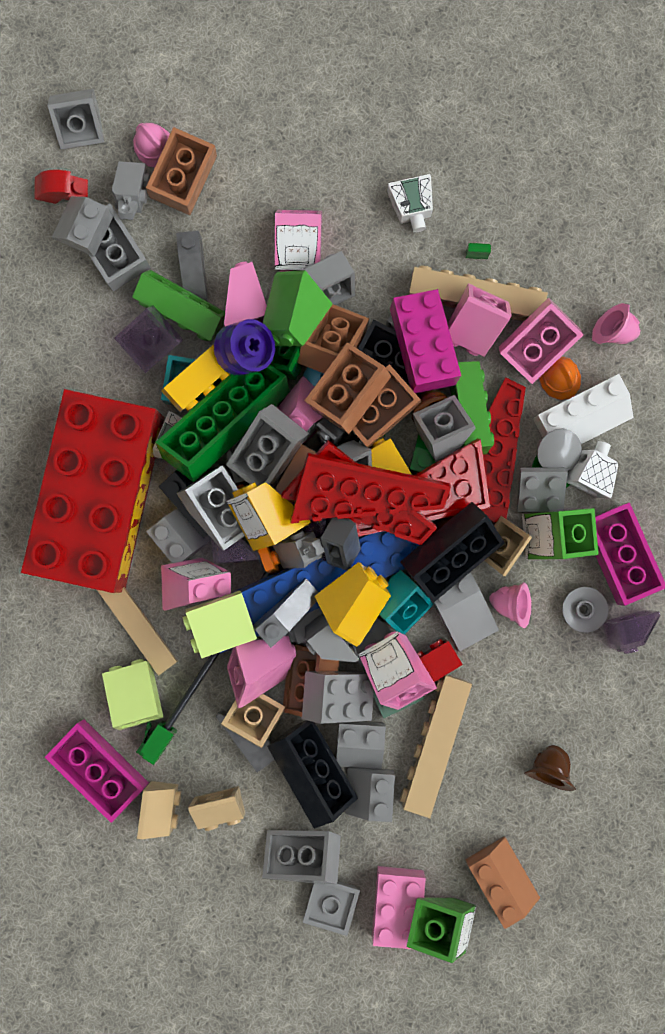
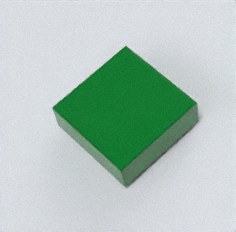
[465,243,491,259]

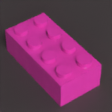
[390,289,461,393]
[595,502,665,606]
[45,719,149,823]

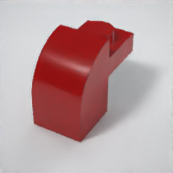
[34,170,88,204]

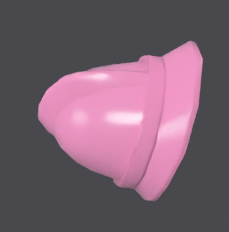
[133,123,170,168]
[592,303,641,344]
[489,582,531,628]

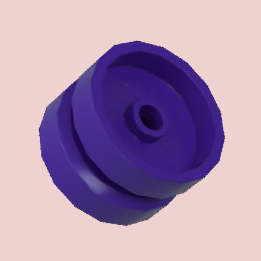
[214,319,275,375]

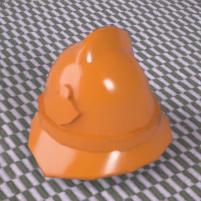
[539,356,581,400]

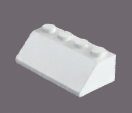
[533,374,634,444]

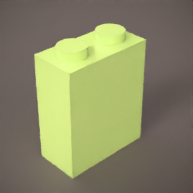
[182,590,257,659]
[102,659,164,730]

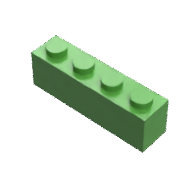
[132,270,225,341]
[450,361,494,454]

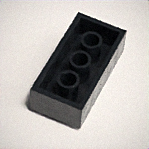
[400,502,505,603]
[267,720,358,829]

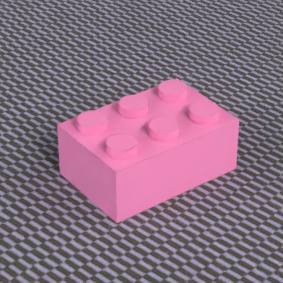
[499,298,583,384]
[372,866,426,949]

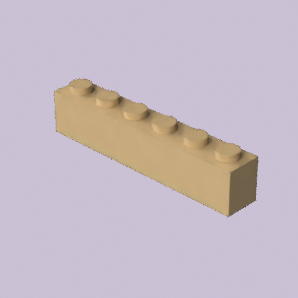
[409,266,548,321]
[400,675,472,818]

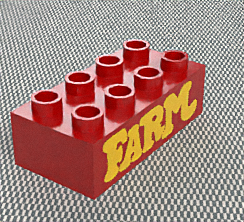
[21,389,165,593]

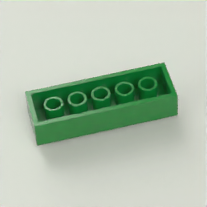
[155,364,290,482]

